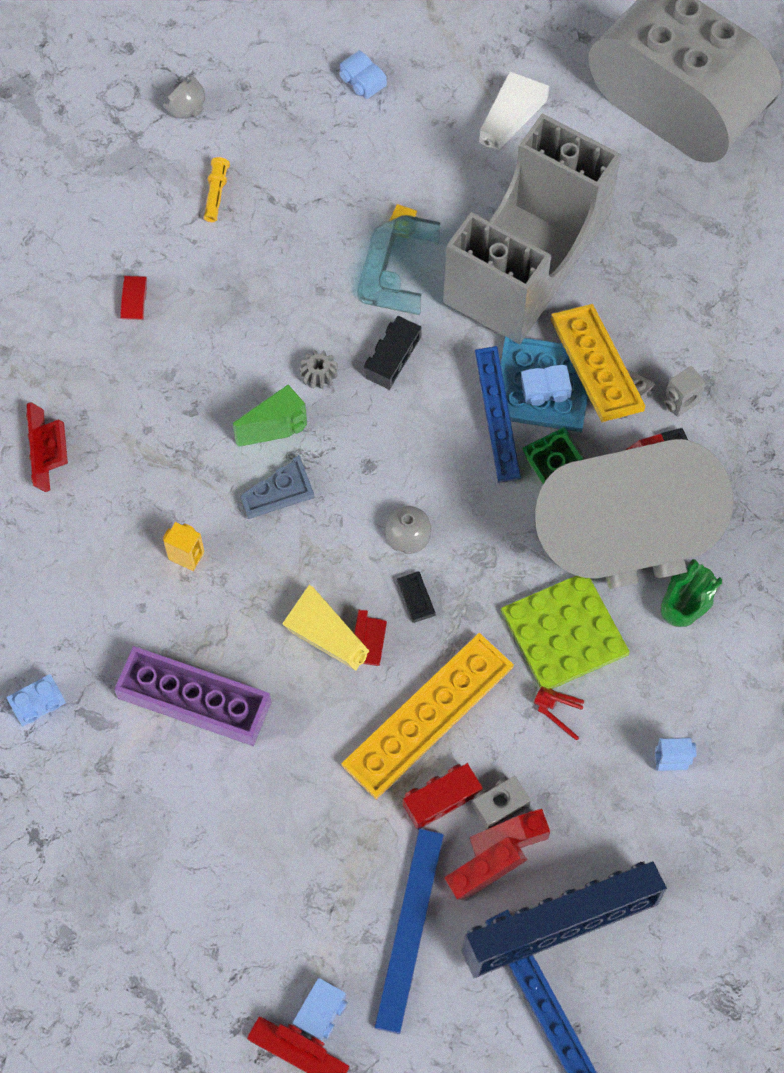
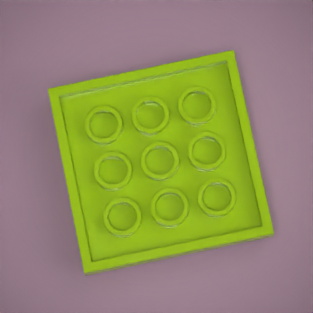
[501,575,630,689]

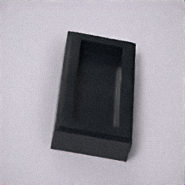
[397,571,436,623]

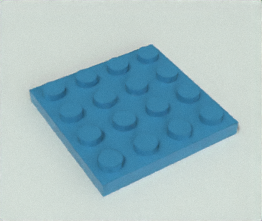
[501,336,588,432]

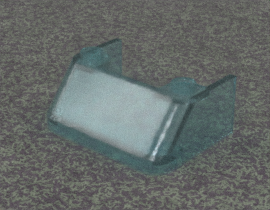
[357,215,440,315]

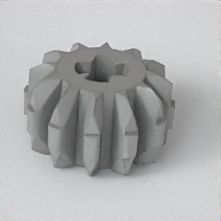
[300,350,338,389]

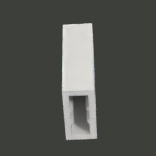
[479,72,549,150]

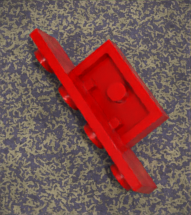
[26,402,68,492]
[247,1017,349,1073]

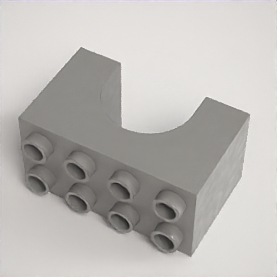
[443,113,621,344]

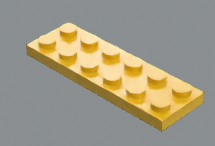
[550,304,645,423]

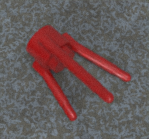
[534,686,584,740]

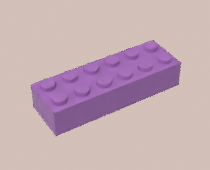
[114,646,272,746]

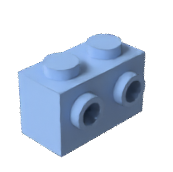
[6,674,66,727]

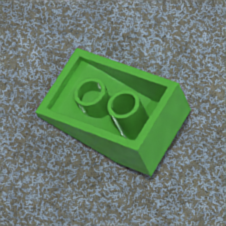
[233,384,307,447]

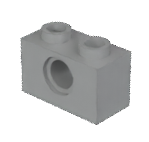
[664,365,706,417]
[472,776,531,830]

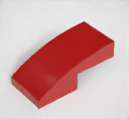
[120,276,147,320]

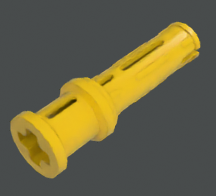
[203,157,230,223]

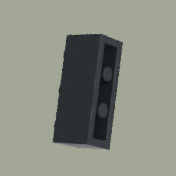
[364,316,422,390]

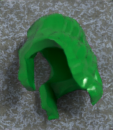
[661,559,722,627]

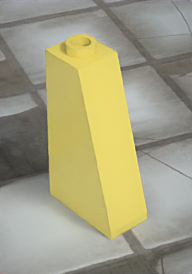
[282,585,369,671]

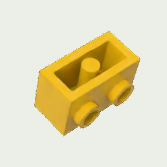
[163,522,205,571]

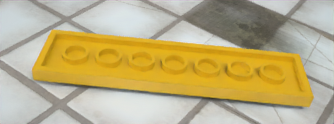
[341,633,514,800]

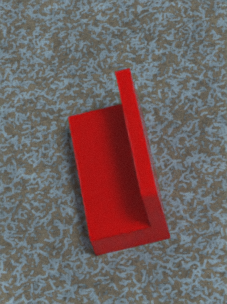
[354,609,387,666]

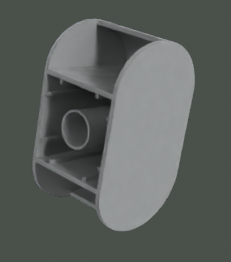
[589,0,781,163]
[535,439,733,589]

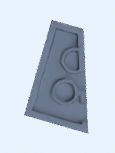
[240,455,314,519]

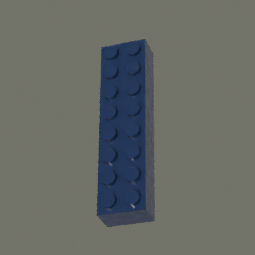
[461,861,667,978]

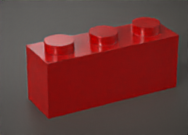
[403,763,483,830]
[444,836,528,901]

